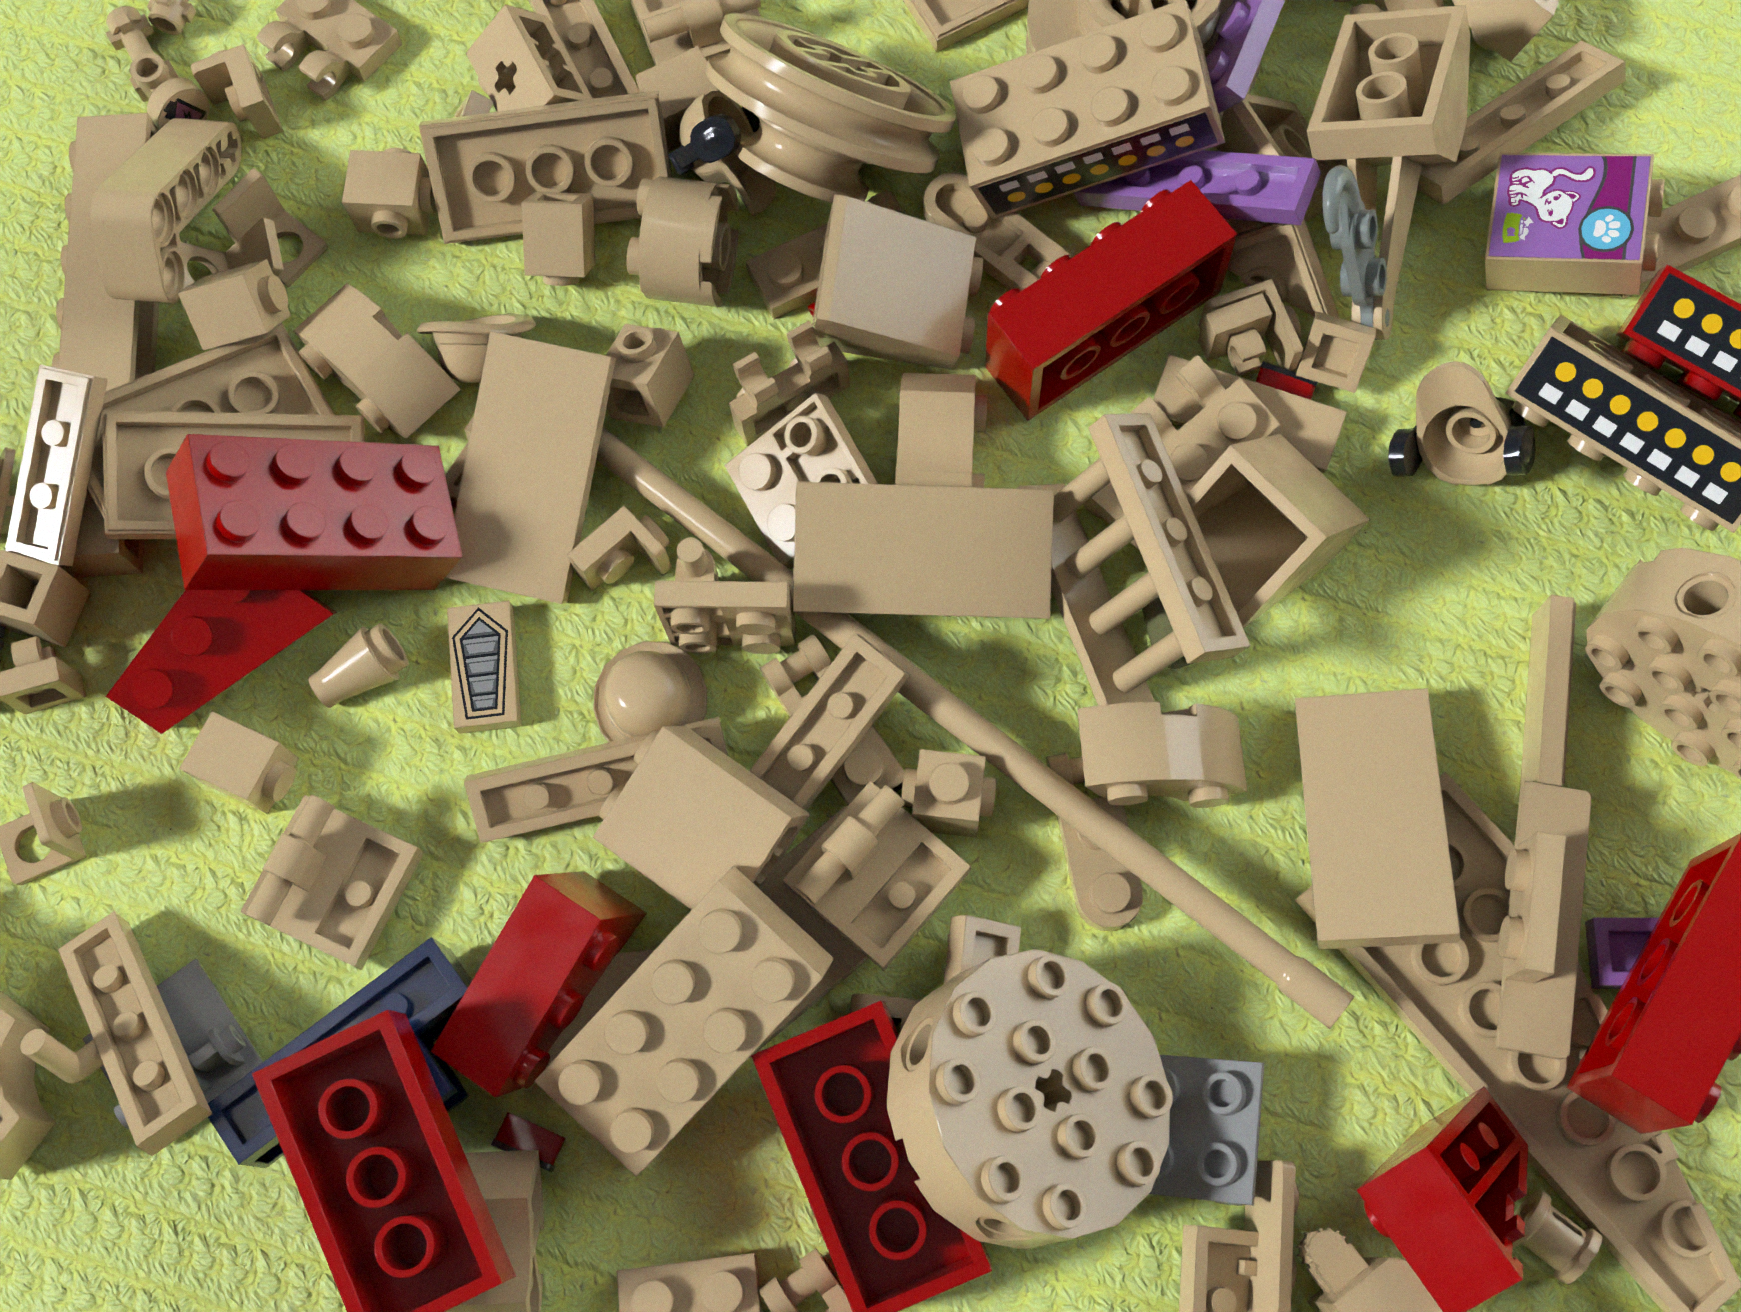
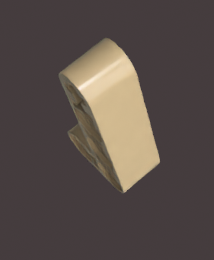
[90,118,242,304]

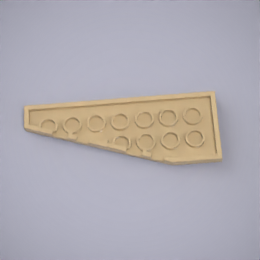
[1295,772,1741,1312]

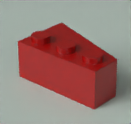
[105,590,337,734]
[430,871,647,1098]
[1357,1086,1528,1312]

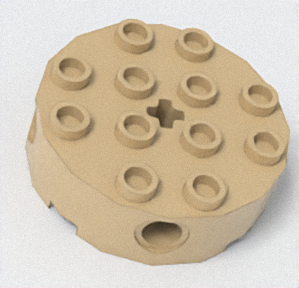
[1585,547,1741,780]
[887,949,1173,1250]

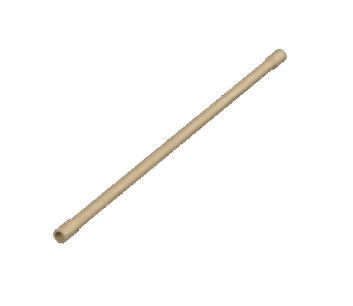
[596,427,1355,1029]

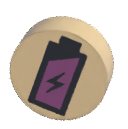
[147,77,210,130]

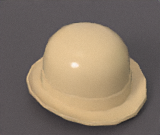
[417,313,536,383]
[593,641,707,742]

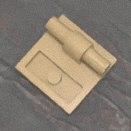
[630,0,761,65]
[724,393,878,568]
[654,537,796,654]
[782,781,971,971]
[240,795,424,970]

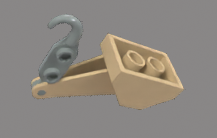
[1307,5,1470,340]

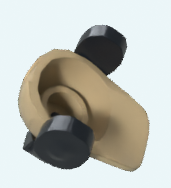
[668,89,776,216]
[1388,361,1536,486]

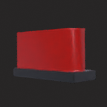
[1255,361,1318,400]
[491,1112,566,1172]

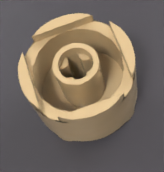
[627,176,739,307]

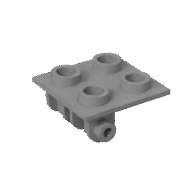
[83,959,263,1130]
[1149,1055,1264,1206]

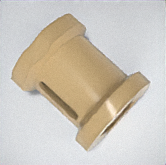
[1512,1189,1602,1285]

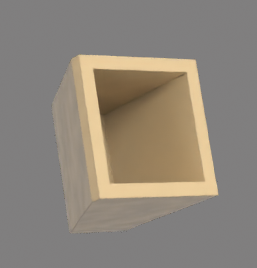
[812,194,983,370]
[1186,434,1370,629]

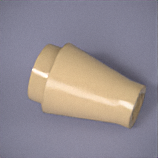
[308,623,409,708]

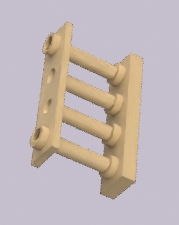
[1016,413,1251,705]

